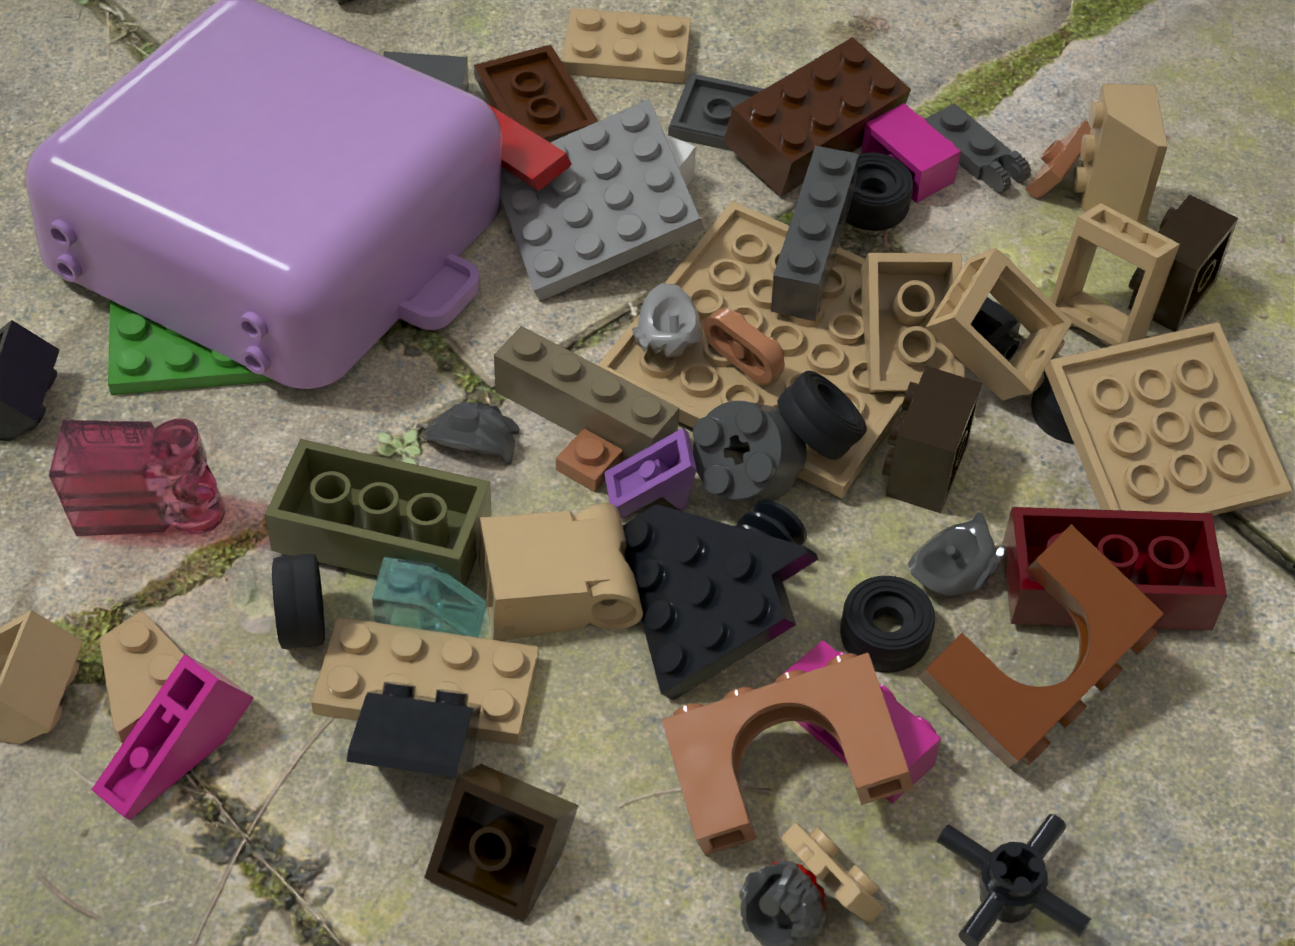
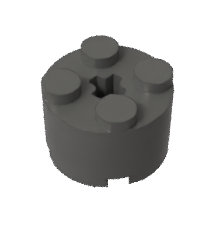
[693,401,807,502]

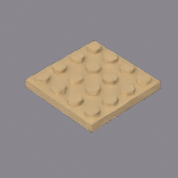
[1044,322,1293,516]

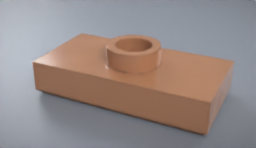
[1025,120,1091,199]

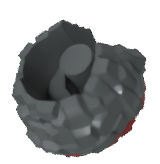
[739,860,826,946]

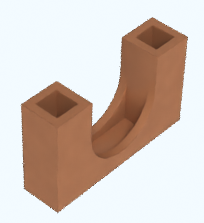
[661,653,914,855]

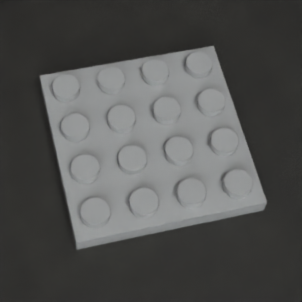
[500,99,705,301]

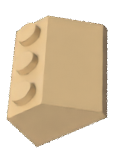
[1073,83,1168,225]

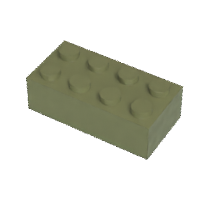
[265,439,492,595]

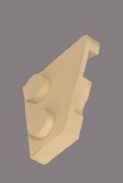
[99,610,184,743]
[781,822,885,924]

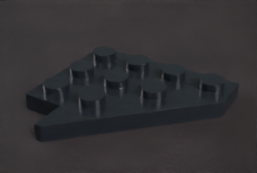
[623,504,819,700]

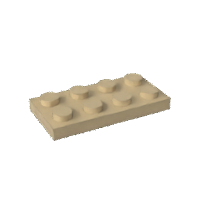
[311,617,539,745]

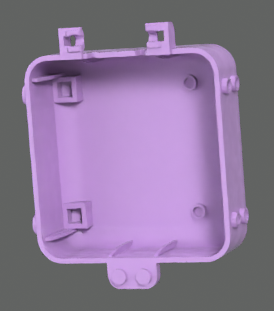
[25,0,502,389]

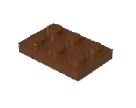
[474,44,598,142]

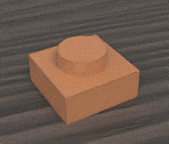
[556,428,623,492]

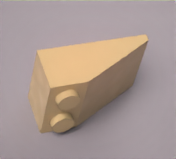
[861,253,965,392]

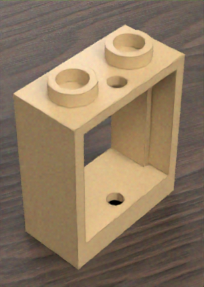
[1050,203,1180,347]
[925,248,1072,400]

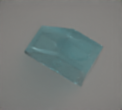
[372,557,487,638]

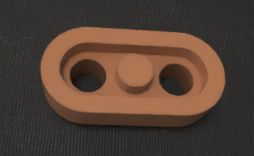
[703,308,785,384]

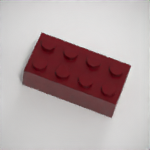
[1002,507,1227,631]

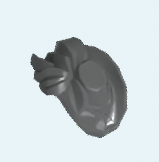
[422,401,520,464]
[908,513,1007,596]

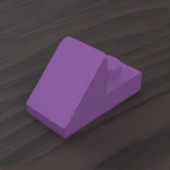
[604,428,697,518]

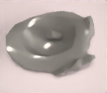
[632,283,702,358]

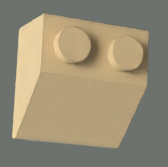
[0,610,83,744]

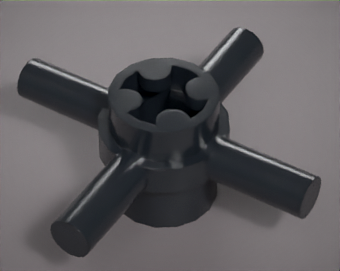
[937,814,1092,946]

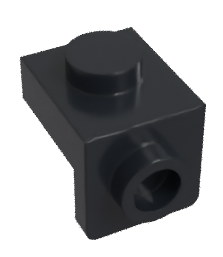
[970,297,1021,361]

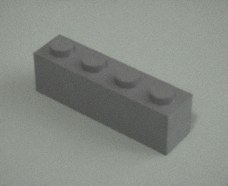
[771,145,859,321]

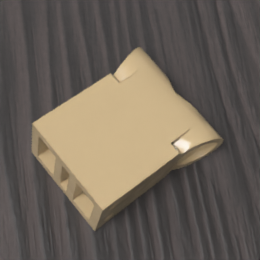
[478,503,643,641]

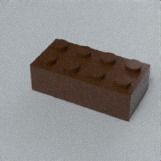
[723,37,911,197]

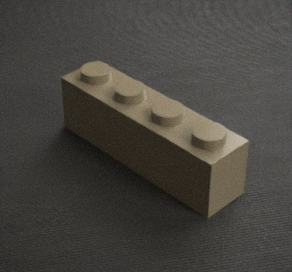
[494,326,679,461]

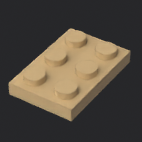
[562,8,691,84]

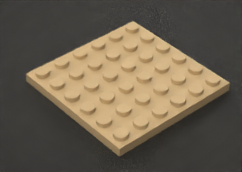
[598,201,906,499]

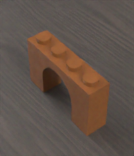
[918,524,1164,768]

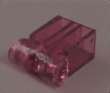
[49,418,225,536]

